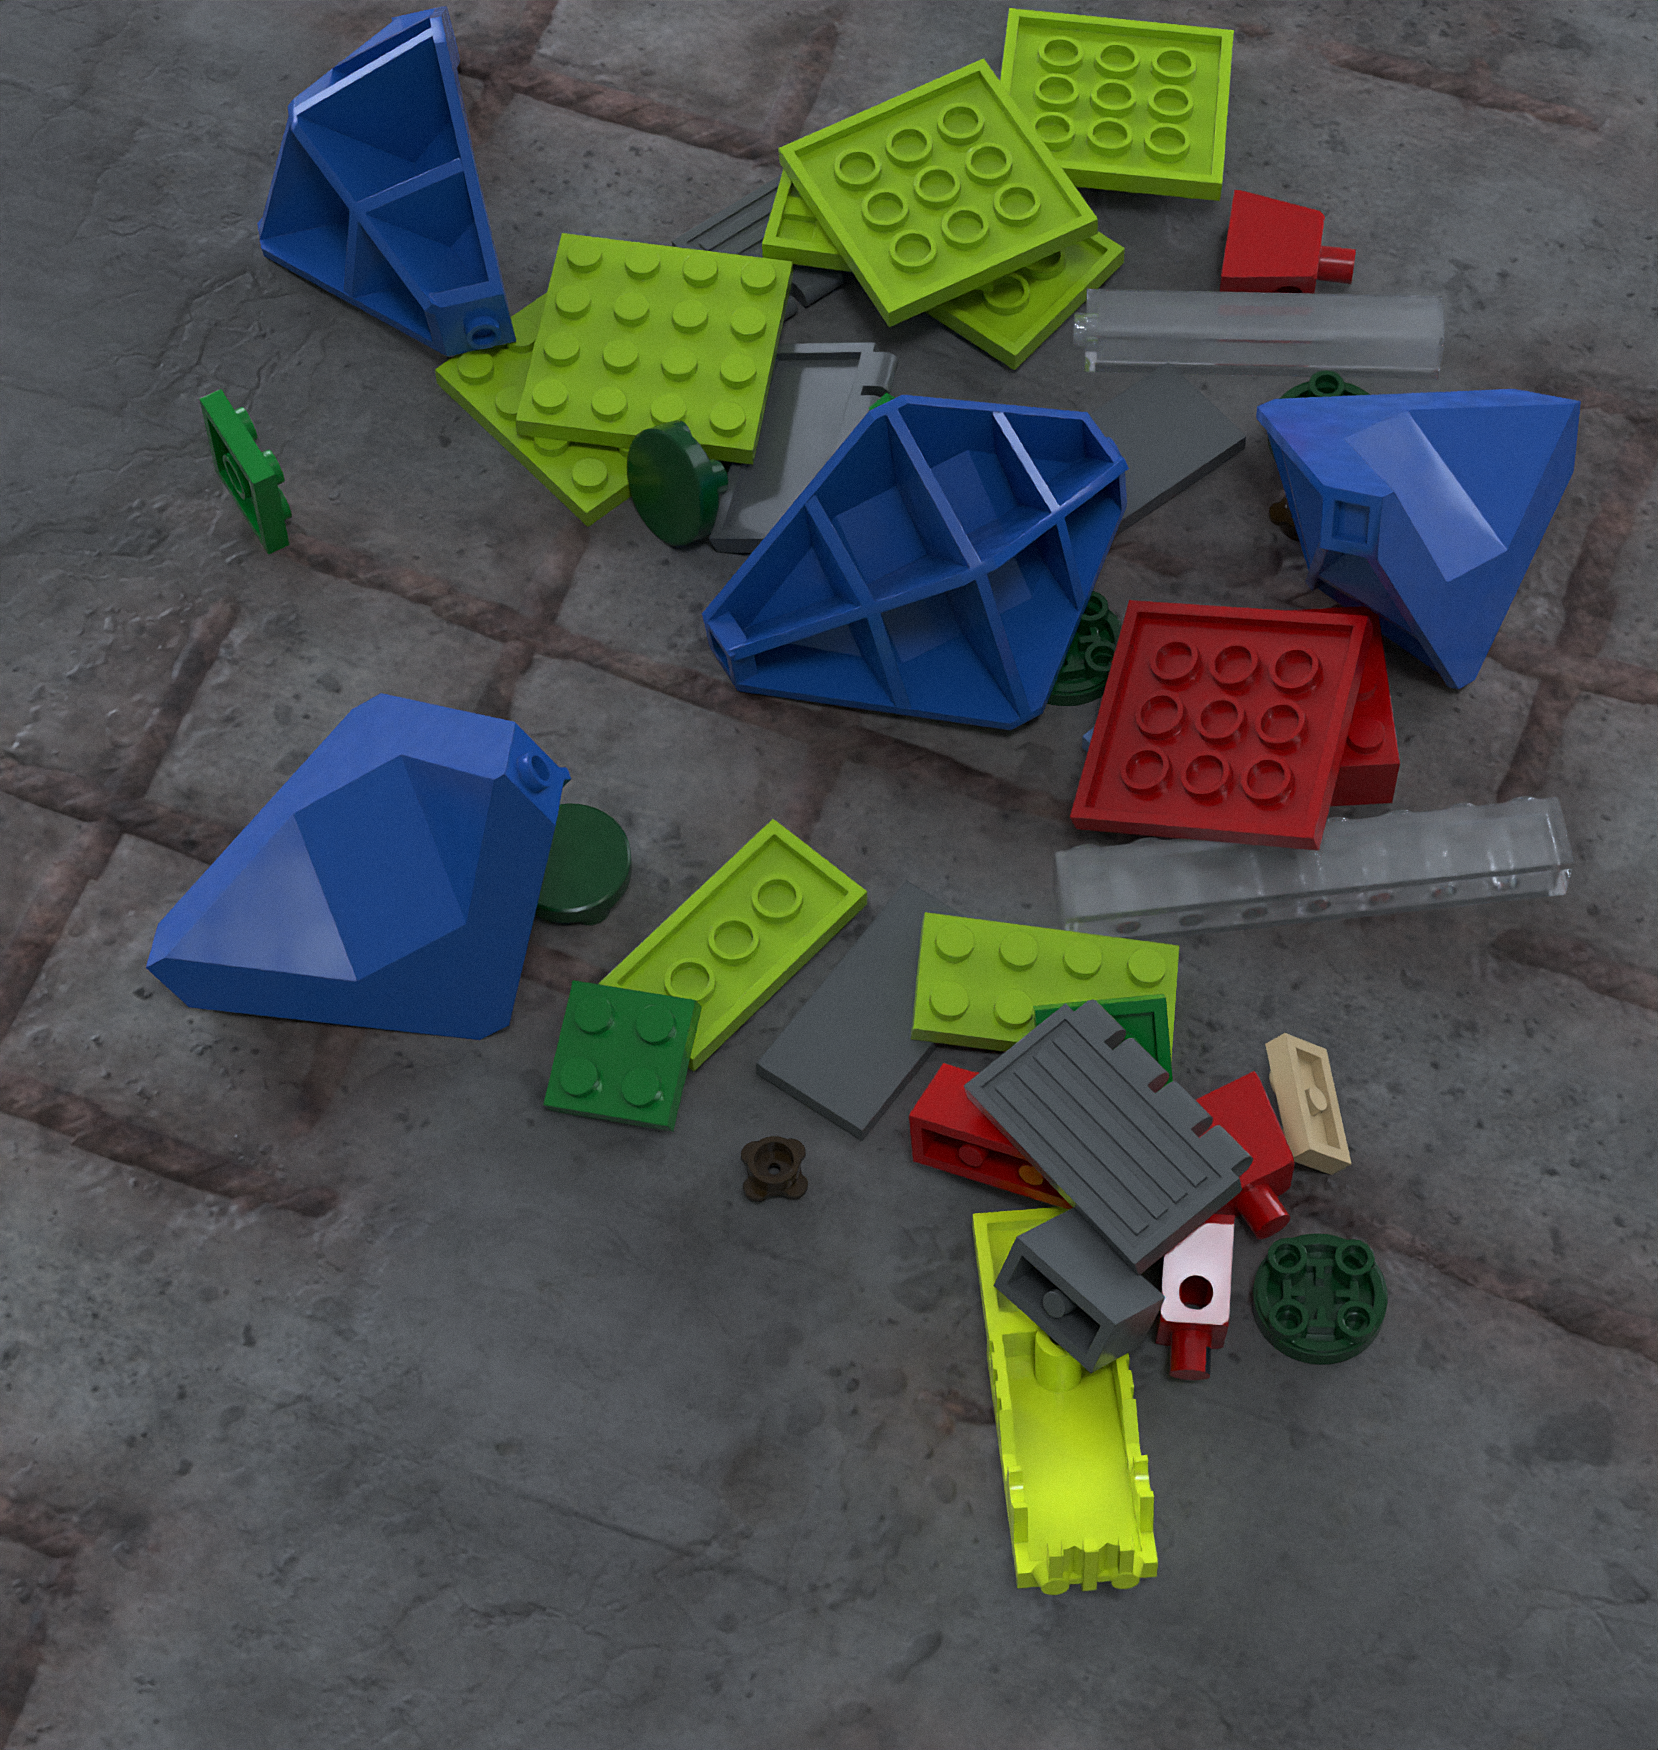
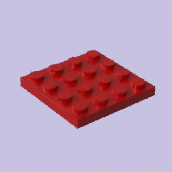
[1070,600,1374,851]

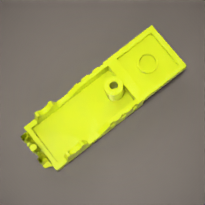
[972,1207,1158,1595]

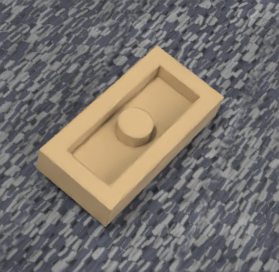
[1265,1033,1351,1175]

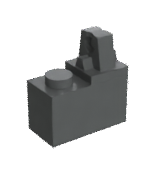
[993,1208,1166,1373]

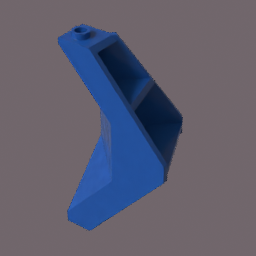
[257,5,516,357]
[1256,389,1581,689]
[702,395,1129,730]
[146,693,571,1040]

